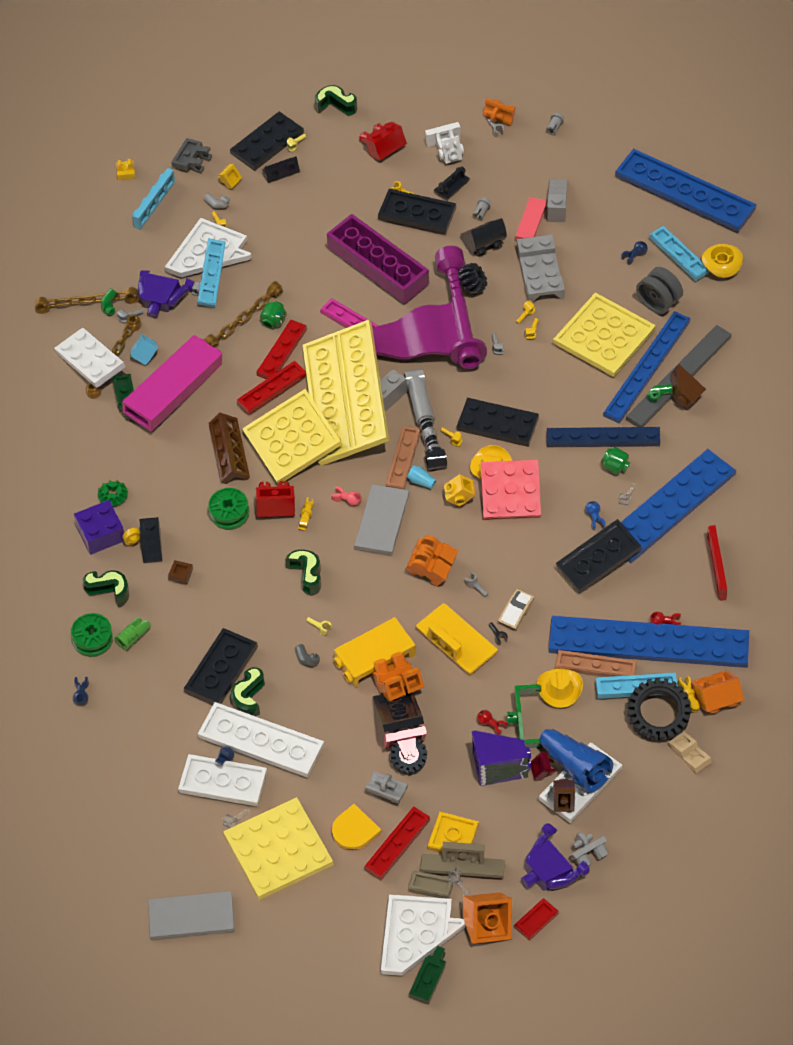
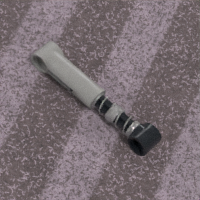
[404,368,447,470]

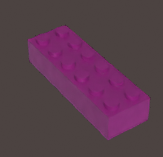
[327,214,429,304]

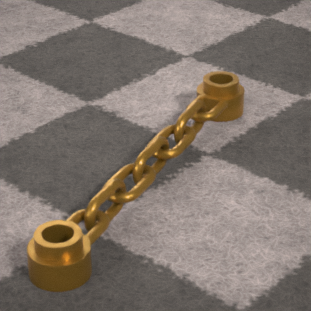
[204,281,283,348]
[35,287,140,314]
[86,315,141,399]

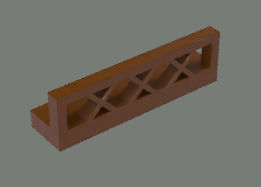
[209,412,250,484]

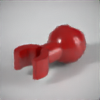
[650,611,681,625]
[477,710,508,735]

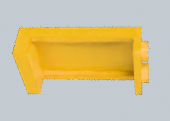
[333,617,416,687]

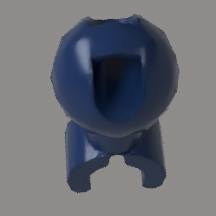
[621,241,648,265]
[73,677,89,705]
[215,747,234,765]

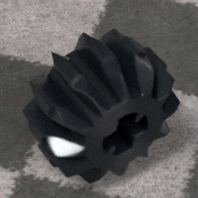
[458,263,487,294]

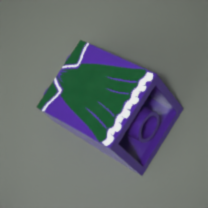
[472,730,531,786]

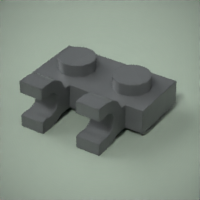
[171,138,212,174]

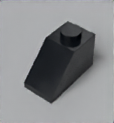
[139,517,163,563]

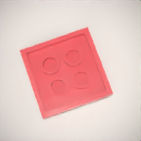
[481,460,541,519]

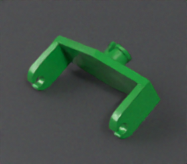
[507,684,543,748]

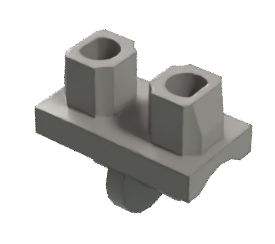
[365,771,408,804]
[568,832,609,866]

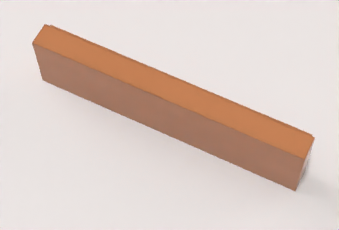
[385,426,421,490]
[555,650,637,677]

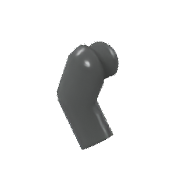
[295,644,320,667]

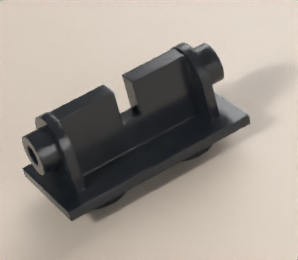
[262,156,300,183]
[434,166,470,199]

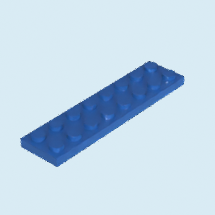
[615,148,756,232]
[621,449,736,564]

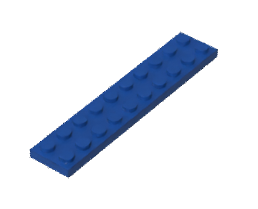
[549,616,750,668]

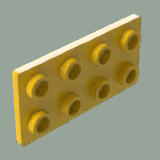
[416,603,498,675]

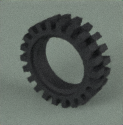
[628,678,691,743]

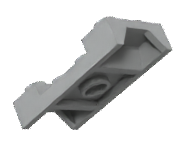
[517,235,565,303]

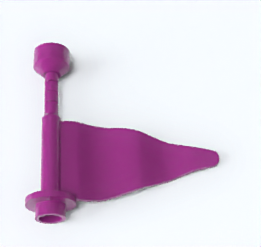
[373,246,487,369]

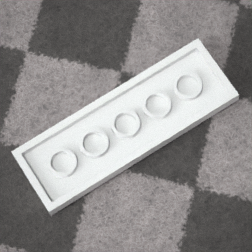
[198,702,324,778]

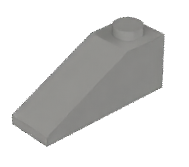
[547,179,567,222]

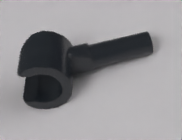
[489,622,508,645]

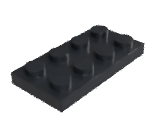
[230,111,304,171]
[378,189,456,234]
[457,397,539,447]
[556,519,642,594]
[184,628,258,704]
[373,692,424,733]

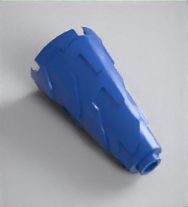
[540,729,613,793]

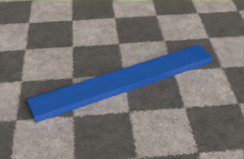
[603,311,690,424]

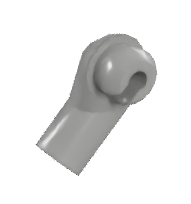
[204,193,230,208]

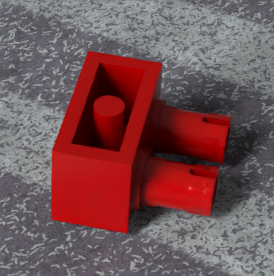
[359,121,407,160]
[256,481,295,517]

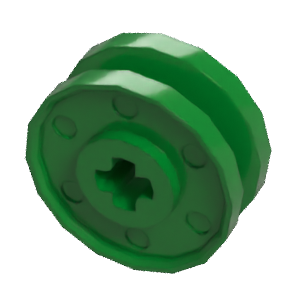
[208,488,249,530]
[71,613,113,657]

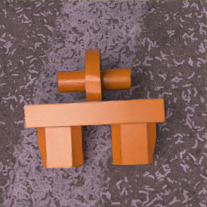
[483,98,516,125]

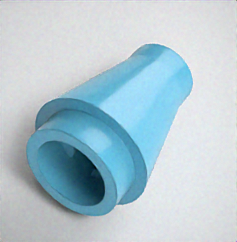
[407,465,436,489]

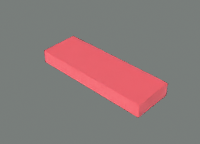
[515,197,547,240]

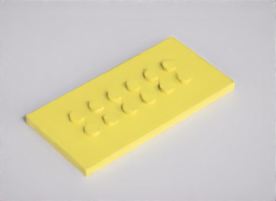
[303,320,389,466]

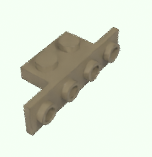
[420,841,505,878]

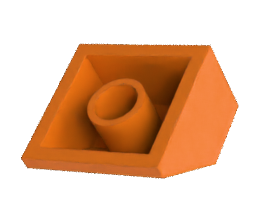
[691,670,744,713]
[463,892,512,944]

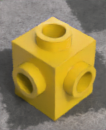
[444,474,476,507]

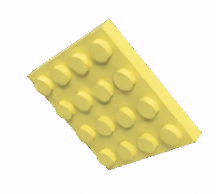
[553,293,656,377]
[242,389,342,483]
[223,797,334,900]

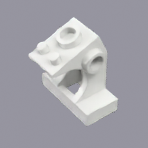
[425,122,464,164]

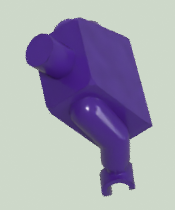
[138,270,194,318]
[521,823,590,891]

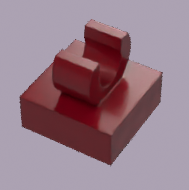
[530,752,556,781]

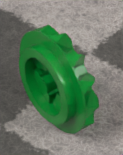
[97,480,128,506]

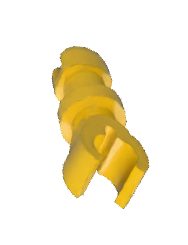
[298,497,314,531]
[677,675,700,712]

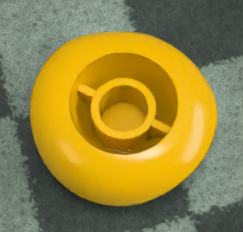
[701,244,743,278]
[470,445,512,480]
[537,669,583,708]

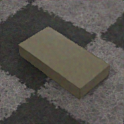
[408,870,454,899]

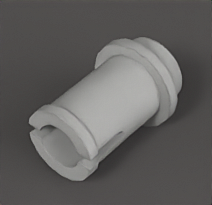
[546,113,564,135]
[472,197,491,221]

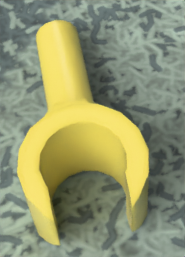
[287,134,306,152]
[306,617,332,636]

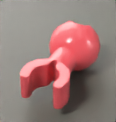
[331,486,362,506]

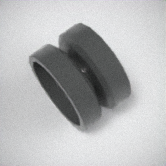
[636,267,683,314]

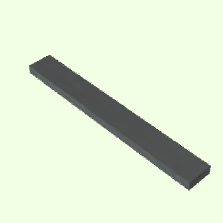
[626,325,731,427]

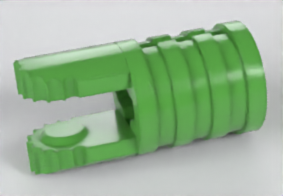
[115,617,151,650]

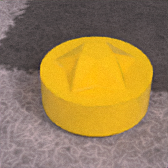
[122,528,141,546]

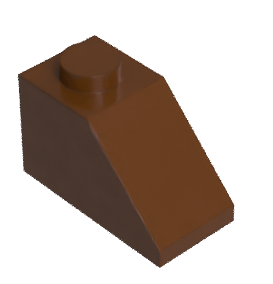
[671,364,706,410]
[553,779,575,812]

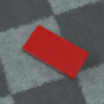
[514,898,559,941]

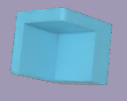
[130,333,158,365]

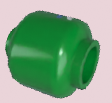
[260,301,287,329]
[601,447,630,475]

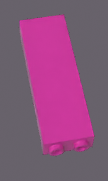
[122,335,223,432]

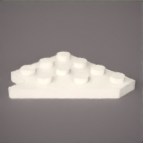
[165,218,252,277]
[381,894,466,976]

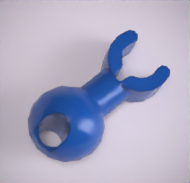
[585,501,605,531]

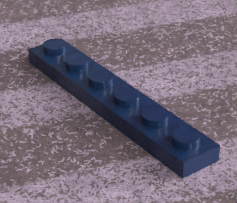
[547,427,660,447]

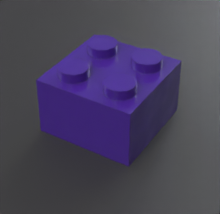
[74,500,124,555]

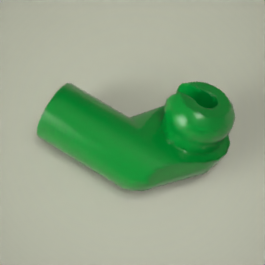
[101,288,117,316]
[648,384,672,401]

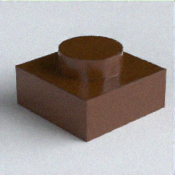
[168,560,193,584]

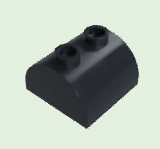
[460,218,507,255]

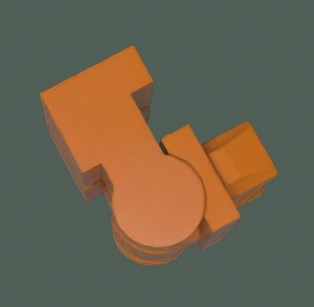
[406,535,458,587]
[372,652,425,701]

